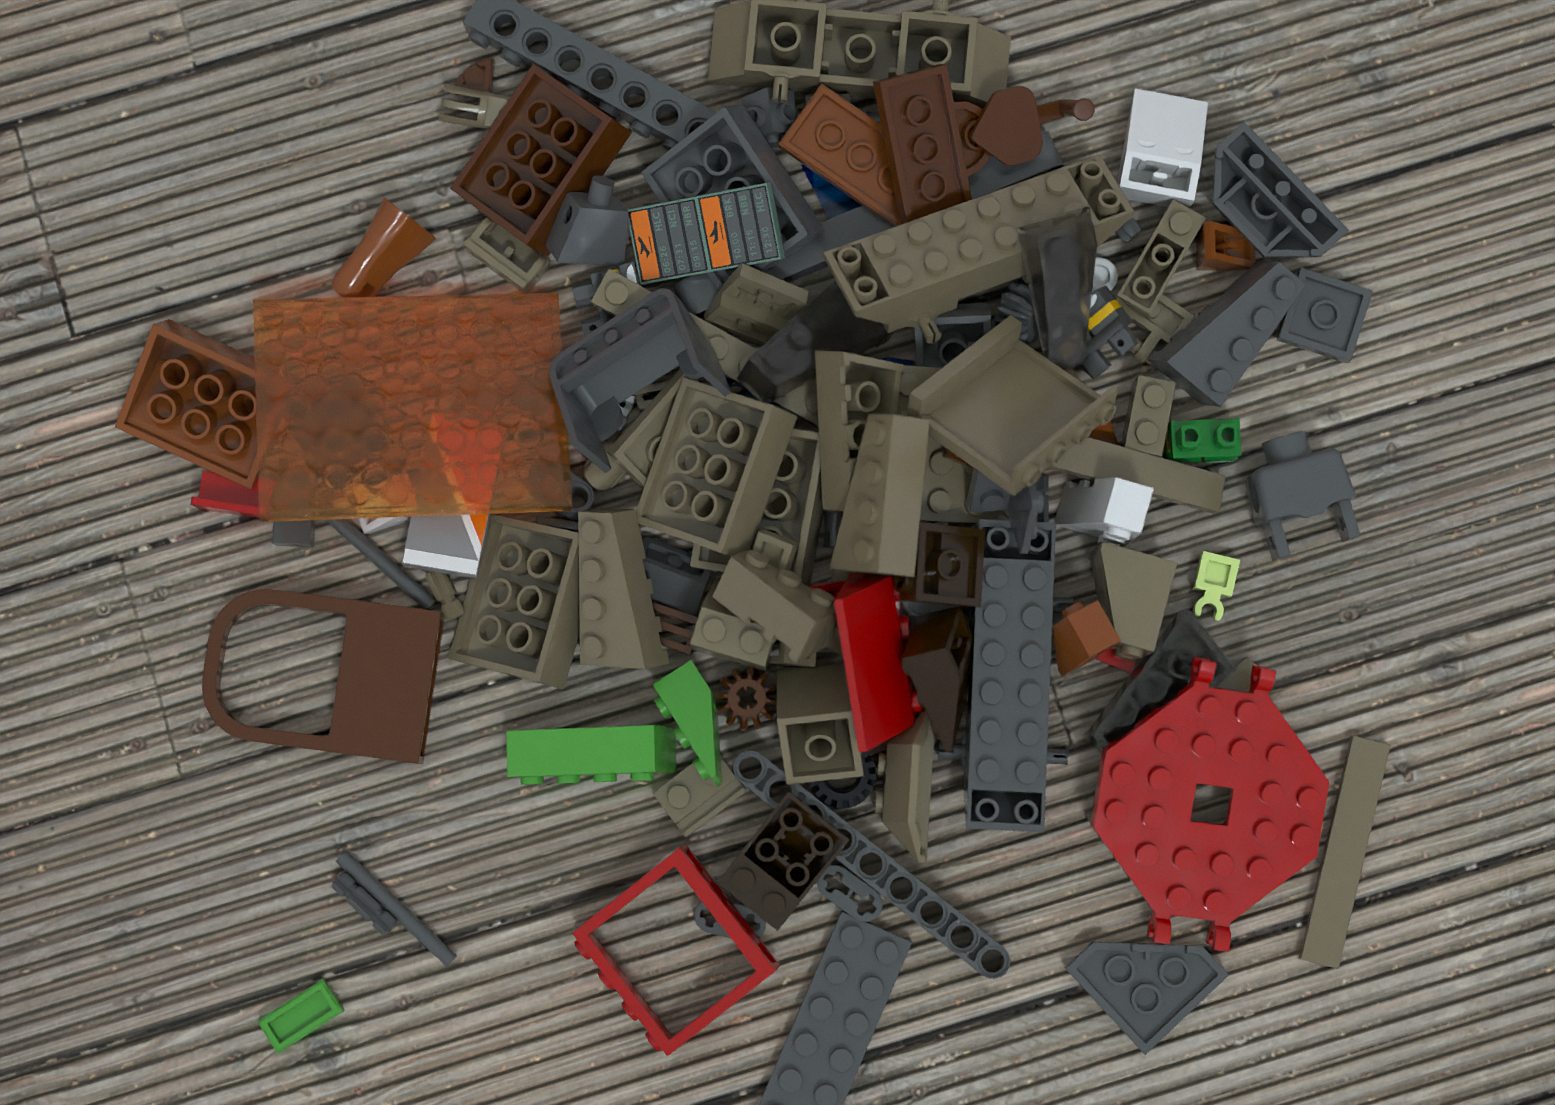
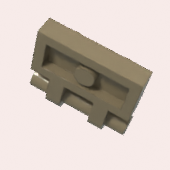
[1116,294,1194,369]

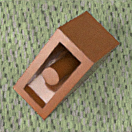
[1053,600,1121,677]

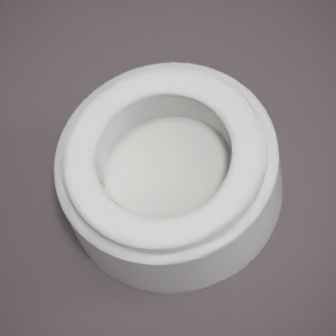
[1079,258,1118,295]

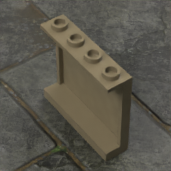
[907,315,1118,496]

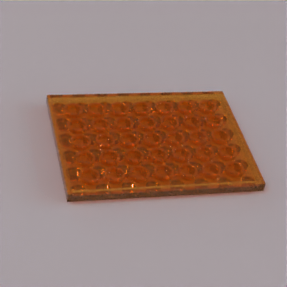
[253,293,572,522]

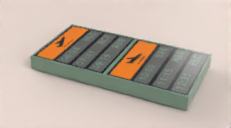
[628,182,785,285]

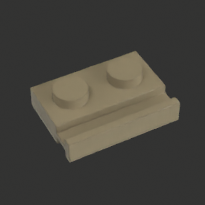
[652,758,747,838]

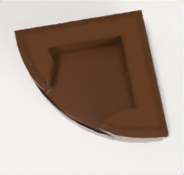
[455,58,495,95]

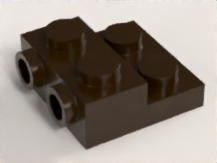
[893,522,985,607]

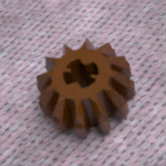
[715,666,777,731]

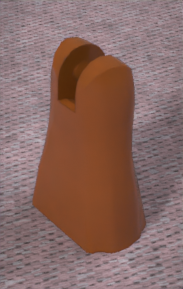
[332,197,437,308]

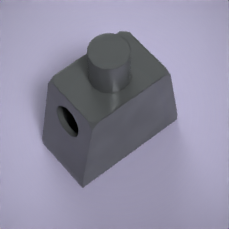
[545,176,629,266]

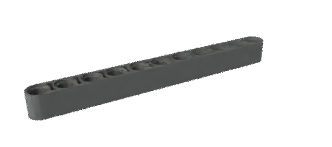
[674,131,1064,319]

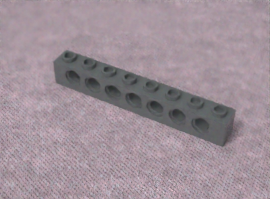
[463,0,717,151]

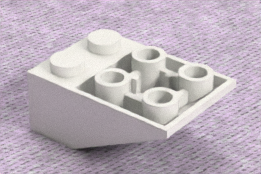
[1117,88,1208,208]

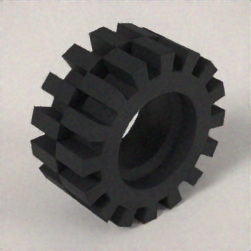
[808,751,877,809]

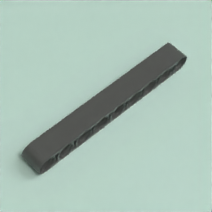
[733,750,1010,979]

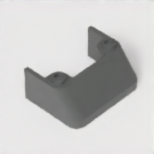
[549,288,731,473]

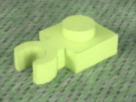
[1193,551,1240,622]

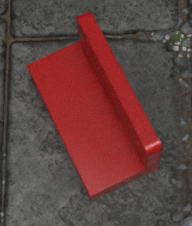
[190,471,278,521]

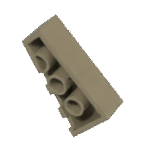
[578,508,670,670]

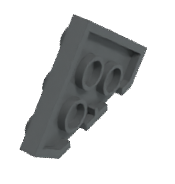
[1064,942,1229,1055]

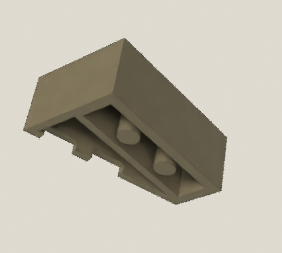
[712,550,837,663]

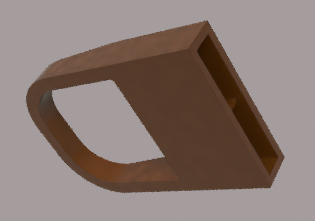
[202,589,445,764]

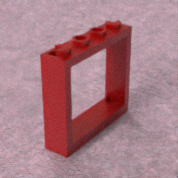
[572,844,781,1056]

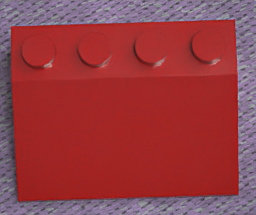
[834,572,924,752]

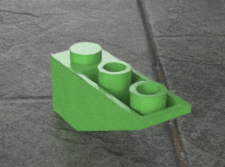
[652,660,722,787]

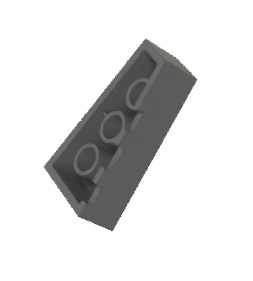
[1147,261,1306,407]

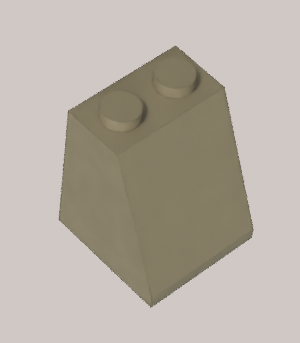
[1090,542,1177,662]
[690,577,774,672]
[777,663,864,784]

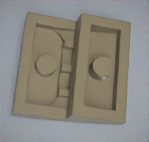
[703,263,809,349]

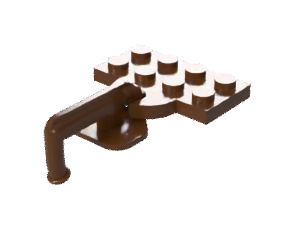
[873,64,1095,225]

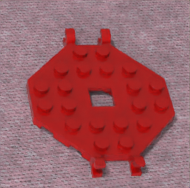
[1090,656,1329,952]

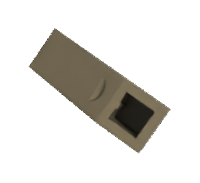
[1117,199,1206,315]

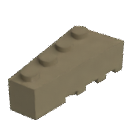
[815,351,904,512]
[829,414,930,577]

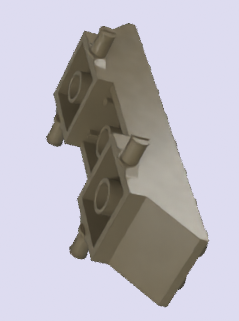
[708,0,1011,109]
[823,154,1134,344]

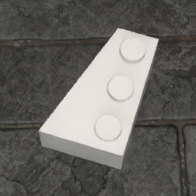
[1054,477,1154,546]

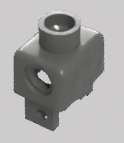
[1246,431,1361,561]

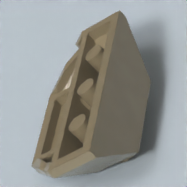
[875,710,934,863]

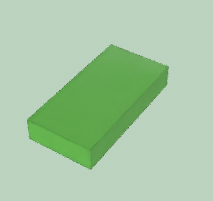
[257,978,345,1054]

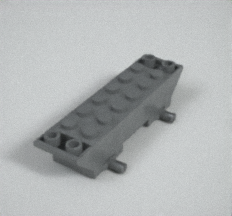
[938,519,1074,832]

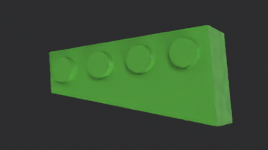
[506,725,677,785]

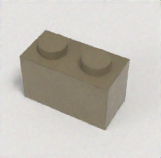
[1121,375,1176,457]

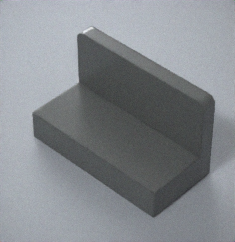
[643,535,713,616]

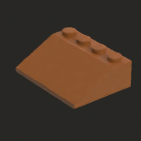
[115,319,305,489]

